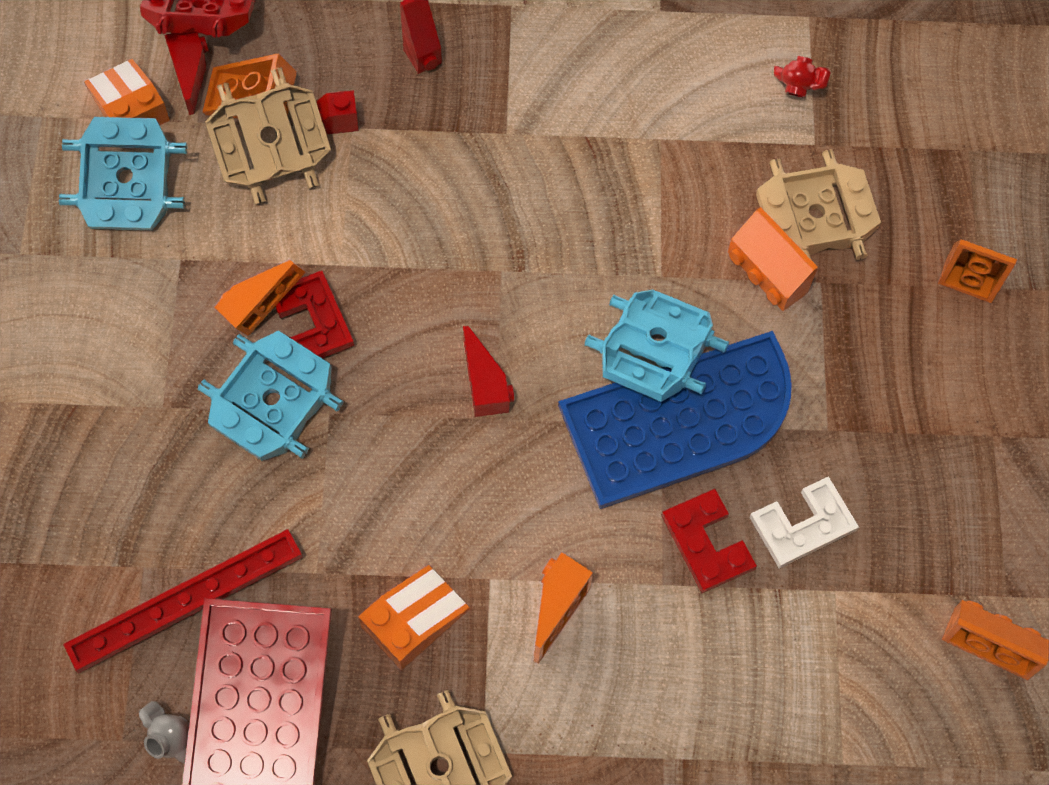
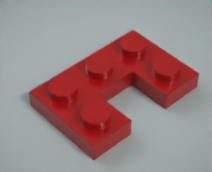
[275,270,354,358]
[661,489,757,594]

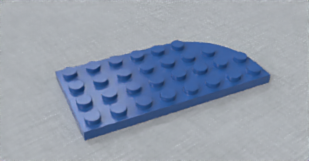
[558,331,792,509]

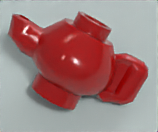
[774,56,831,98]

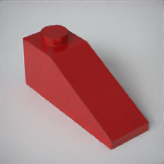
[400,0,442,74]
[164,32,209,115]
[463,326,514,417]

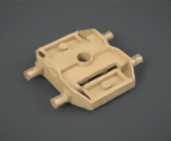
[205,67,331,205]
[756,149,881,260]
[367,690,512,785]

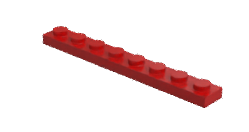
[63,529,303,674]

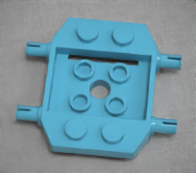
[59,117,188,231]
[584,289,729,402]
[198,330,344,461]

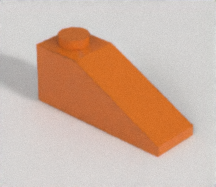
[214,260,306,336]

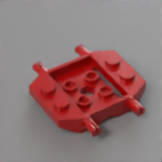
[140,0,256,38]

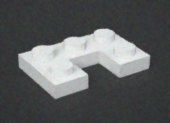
[749,476,859,569]

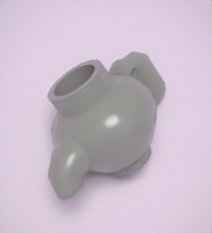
[139,701,189,764]

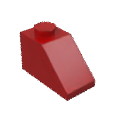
[316,90,359,135]

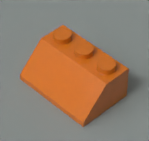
[728,207,818,311]
[942,600,1049,680]

